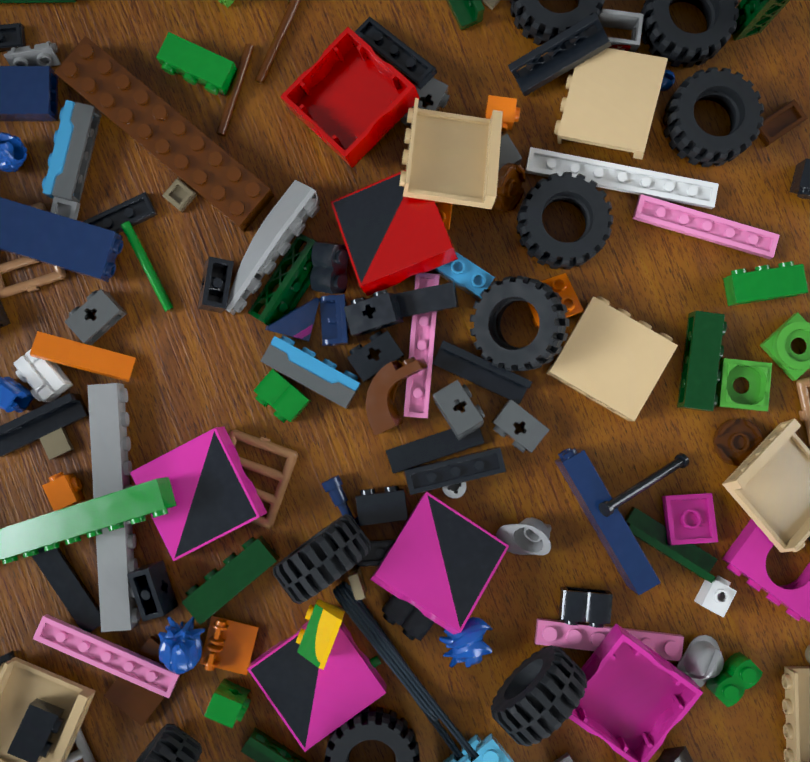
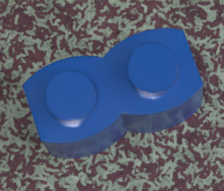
[0,376,34,413]

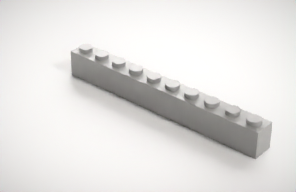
[87,383,141,632]

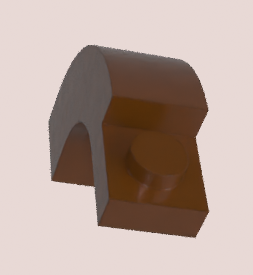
[366,357,428,436]

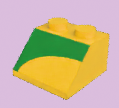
[296,599,345,670]

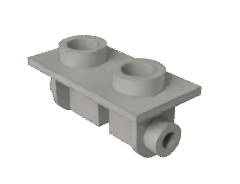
[4,41,61,67]

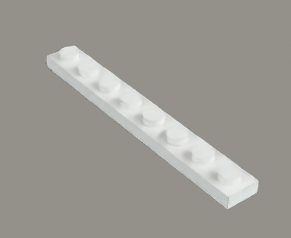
[525,147,719,209]

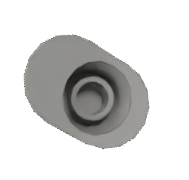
[496,517,551,555]
[677,635,724,687]

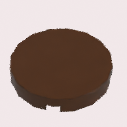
[493,163,526,212]
[713,418,763,466]

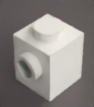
[694,575,737,618]

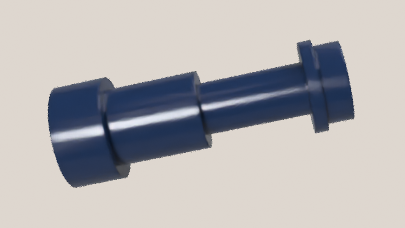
[321,475,359,525]

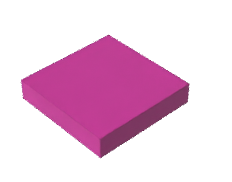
[662,493,718,545]

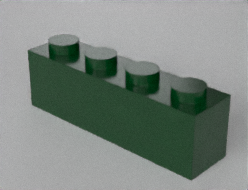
[677,311,727,412]
[182,536,280,625]

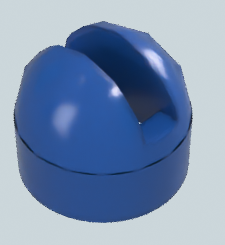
[660,69,675,91]

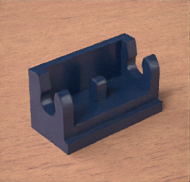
[319,294,349,346]

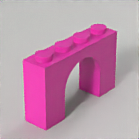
[722,519,810,622]

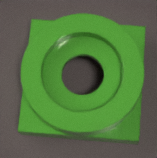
[760,313,810,381]
[716,358,772,412]

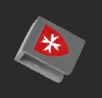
[598,9,644,52]

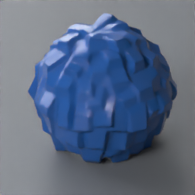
[0,132,27,173]

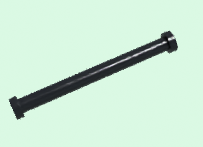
[599,453,689,517]

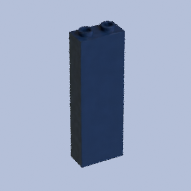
[0,66,58,121]
[0,197,123,282]
[555,447,661,595]

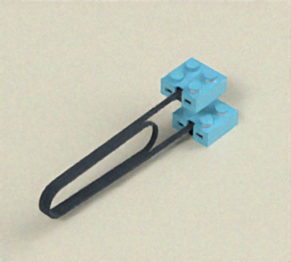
[333,581,514,762]

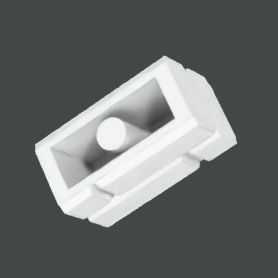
[14,349,73,402]

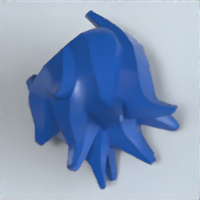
[158,616,205,674]
[439,617,493,668]

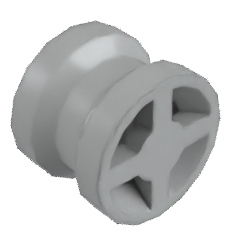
[442,482,467,499]

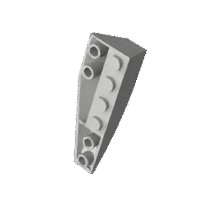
[226,180,320,315]

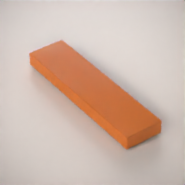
[30,331,136,382]

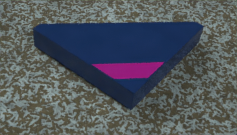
[265,298,320,342]

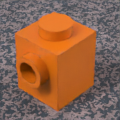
[485,95,520,132]
[42,472,85,511]

